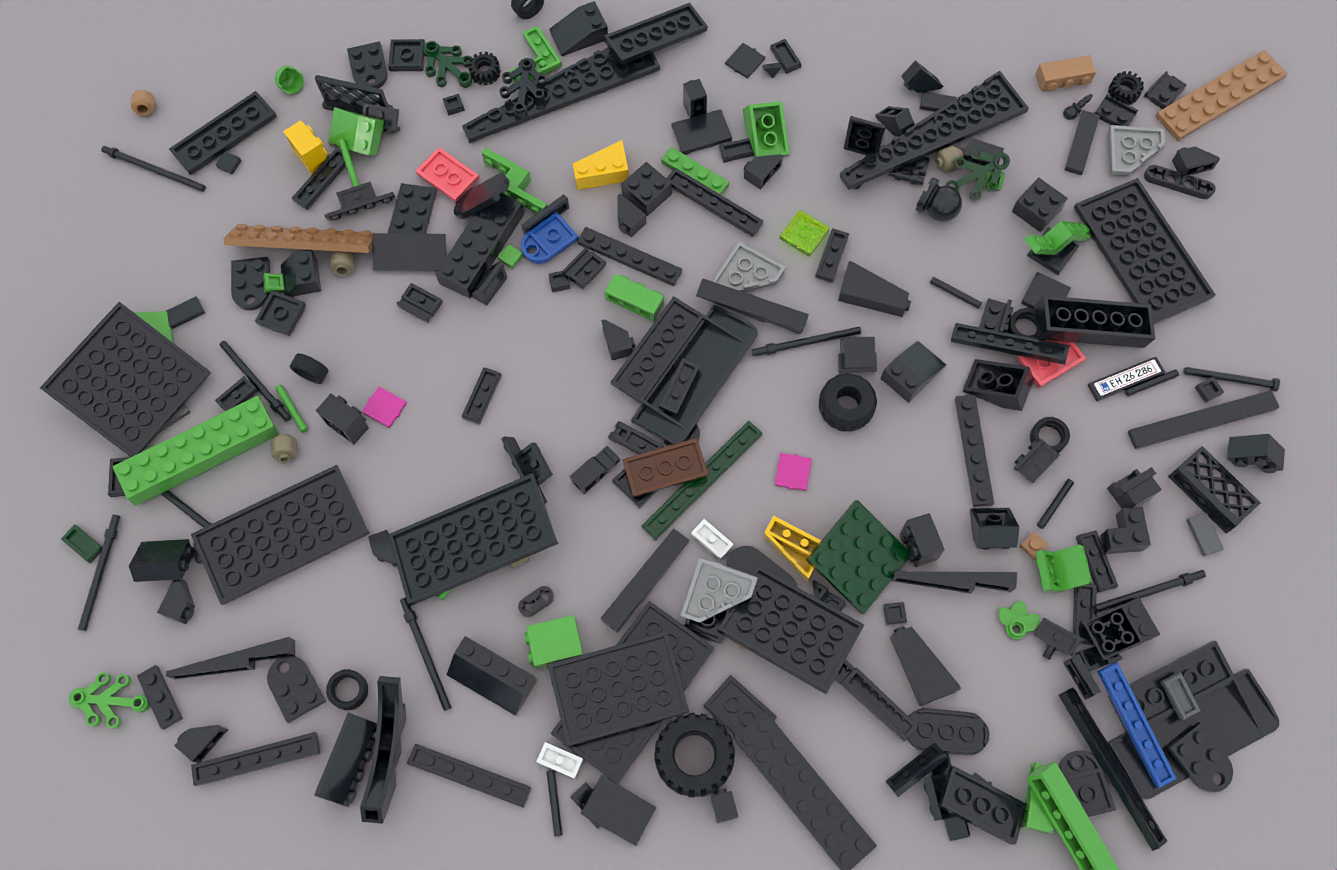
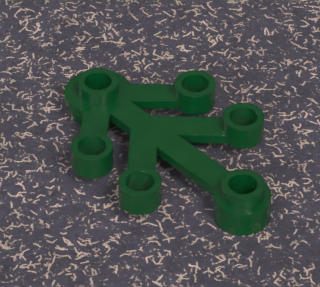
[424,41,472,88]
[945,148,1010,200]

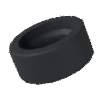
[511,0,544,19]
[1007,308,1037,339]
[289,353,329,384]
[1030,417,1070,453]
[326,669,368,710]

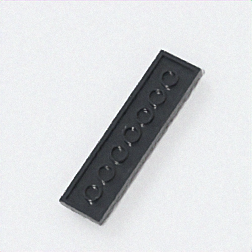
[733,711,877,870]

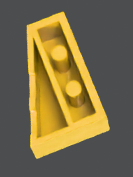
[573,140,629,190]
[764,515,821,582]

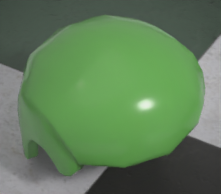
[275,65,304,94]

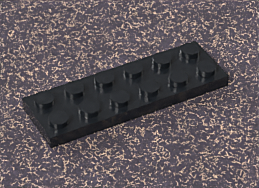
[603,2,708,65]
[169,91,277,175]

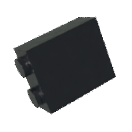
[129,539,195,582]

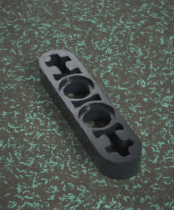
[1144,165,1216,200]

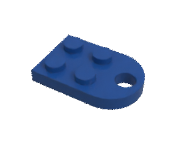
[521,212,579,264]

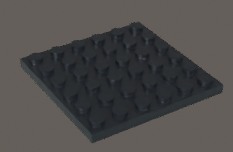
[40,302,211,457]

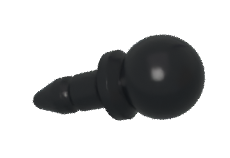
[1063,94,1093,120]

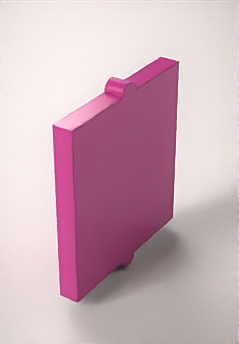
[361,387,407,428]
[775,453,812,491]

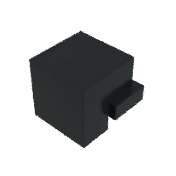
[838,337,877,372]
[1107,467,1162,509]

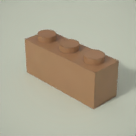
[1035,55,1096,91]

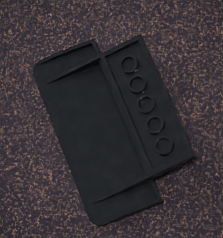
[611,296,758,445]
[1107,641,1279,799]

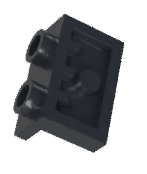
[362,103,400,133]
[979,298,1014,333]
[1014,439,1060,484]

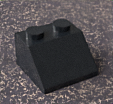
[281,250,321,297]
[970,508,1019,550]

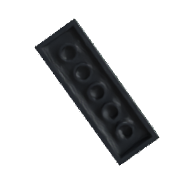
[435,193,525,299]
[1034,296,1156,348]

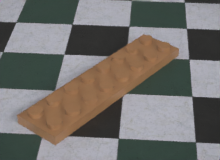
[1155,50,1288,141]
[223,224,372,253]

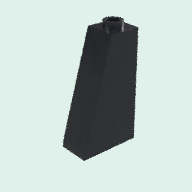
[838,261,911,317]
[890,626,961,706]

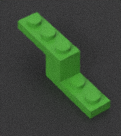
[481,147,547,214]
[1024,221,1091,255]

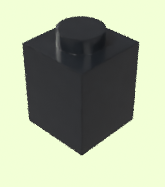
[711,789,738,824]

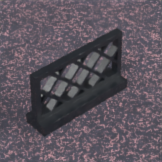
[315,75,393,114]
[1168,446,1261,534]

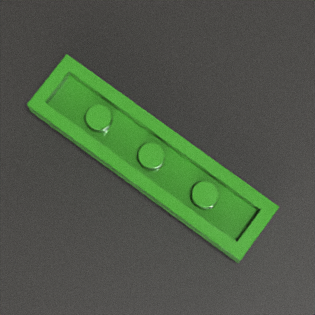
[661,147,729,195]

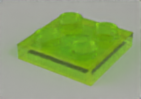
[779,210,830,257]

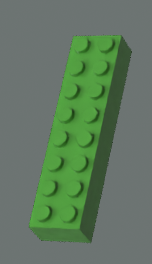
[112,396,279,506]

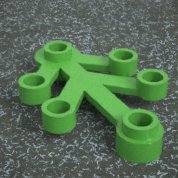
[69,672,150,729]

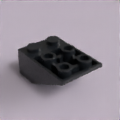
[1083,598,1160,661]

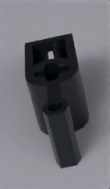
[570,446,621,495]

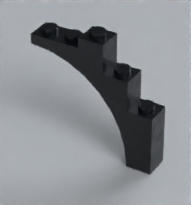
[360,676,407,824]

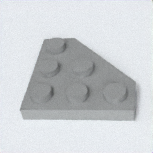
[1109,125,1165,176]
[712,242,786,291]
[680,557,758,623]

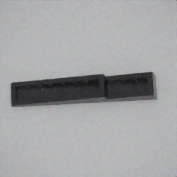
[696,278,809,334]
[601,528,689,633]
[891,571,1017,594]
[166,637,295,680]
[835,660,918,741]

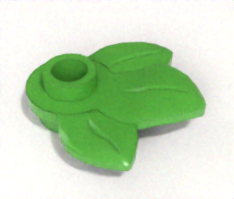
[999,600,1040,640]

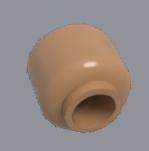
[131,90,155,116]

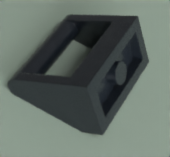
[471,262,507,306]

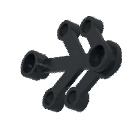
[499,58,547,119]

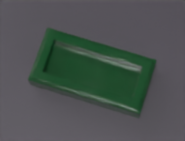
[61,524,102,564]

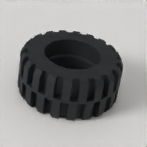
[654,713,735,798]

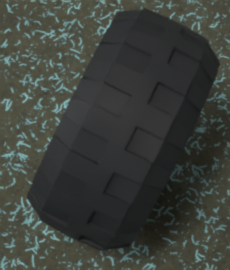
[819,373,877,432]

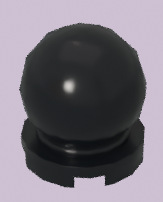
[915,177,962,222]

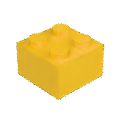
[283,120,329,174]

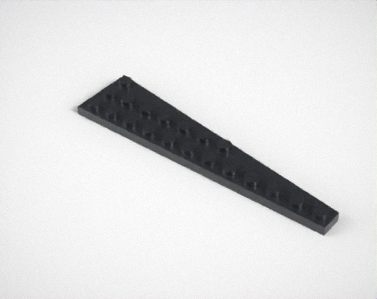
[462,47,660,143]
[839,71,1029,190]

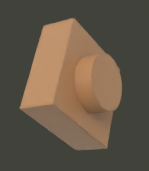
[1019,531,1049,560]

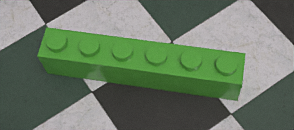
[1026,762,1119,870]

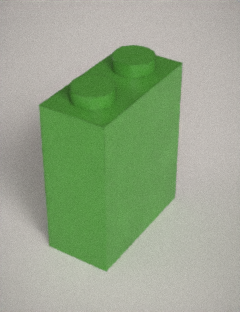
[524,615,583,669]

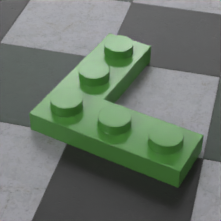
[508,25,562,83]

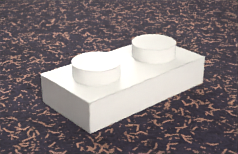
[691,519,734,560]
[536,742,584,779]

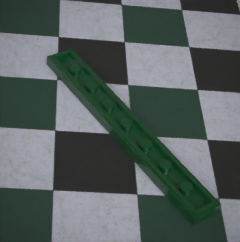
[641,421,763,541]

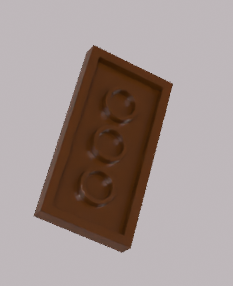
[622,438,708,497]

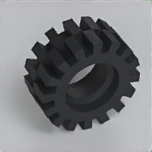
[468,51,501,86]
[1108,71,1144,105]

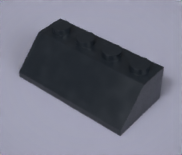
[446,636,537,716]
[314,712,377,807]

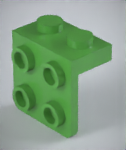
[1035,545,1092,593]

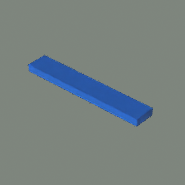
[1097,662,1177,788]

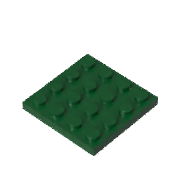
[806,500,909,614]

